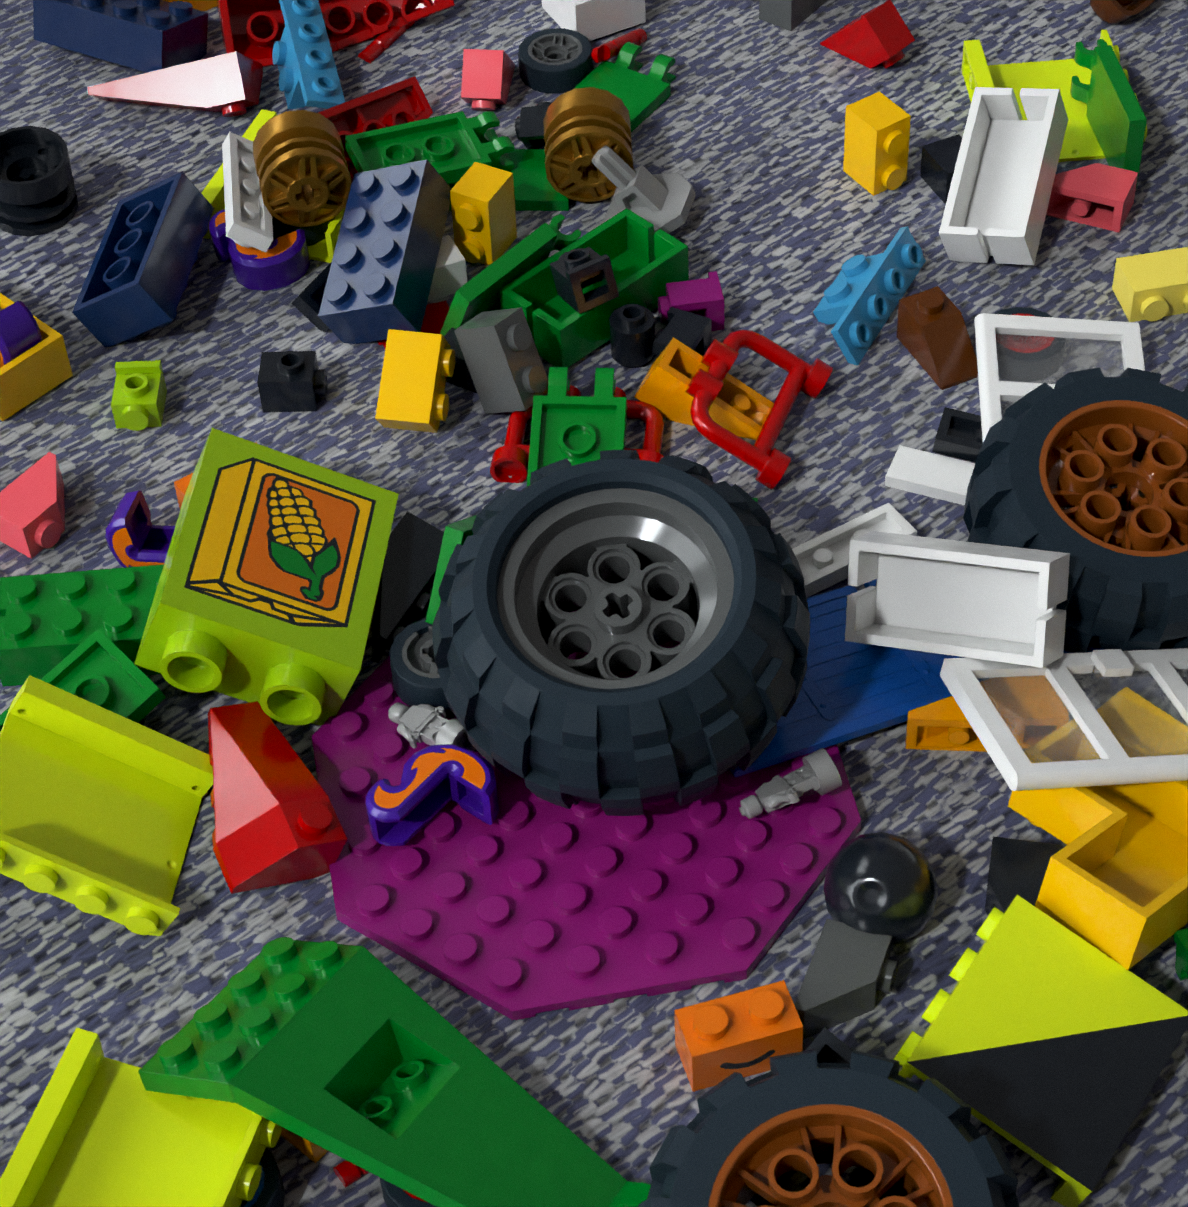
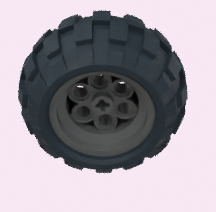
[432,450,810,816]

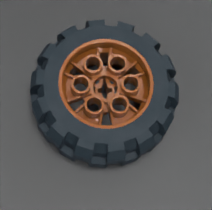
[963,367,1188,653]
[638,1049,1019,1207]

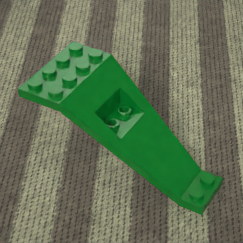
[138,937,651,1207]

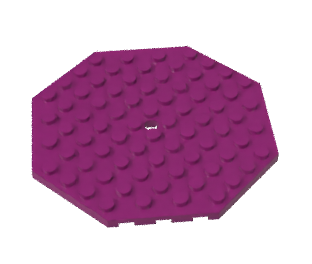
[311,640,861,1020]

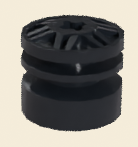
[0,126,79,237]

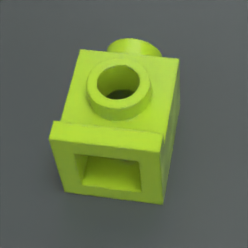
[111,360,167,431]

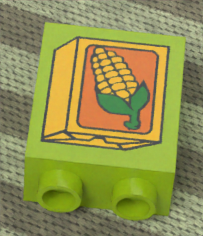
[134,428,399,726]

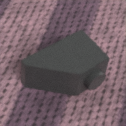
[795,918,899,1040]

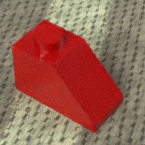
[820,0,915,69]

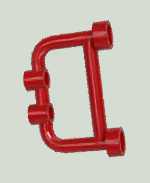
[685,330,833,490]
[490,385,664,483]

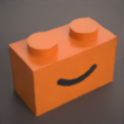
[674,980,803,1092]

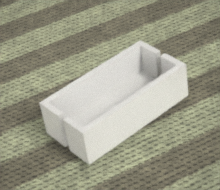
[939,87,1068,265]
[845,531,1070,668]

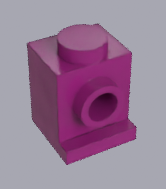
[658,271,725,331]

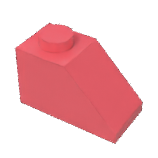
[461,49,515,111]
[1046,163,1138,232]
[0,452,65,559]

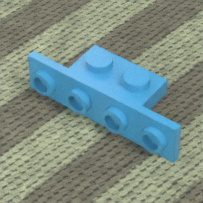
[272,0,345,109]
[813,226,926,366]

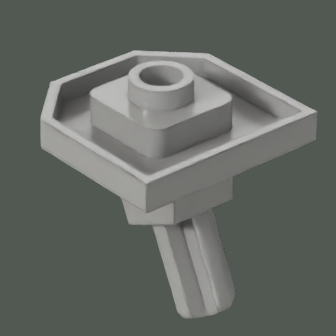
[592,146,696,234]

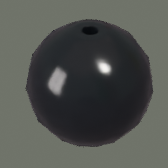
[824,832,938,945]

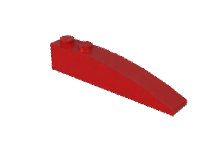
[217,0,454,67]

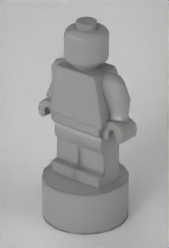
[388,702,476,752]
[739,748,842,819]

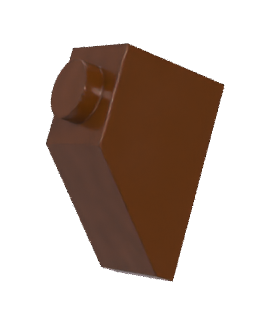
[897,286,978,390]

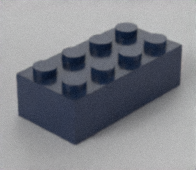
[33,0,208,73]
[318,159,451,344]
[72,171,214,347]

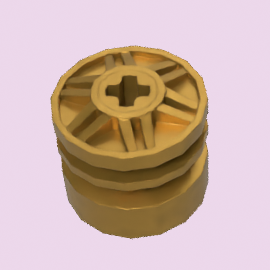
[544,87,634,202]
[252,110,351,227]

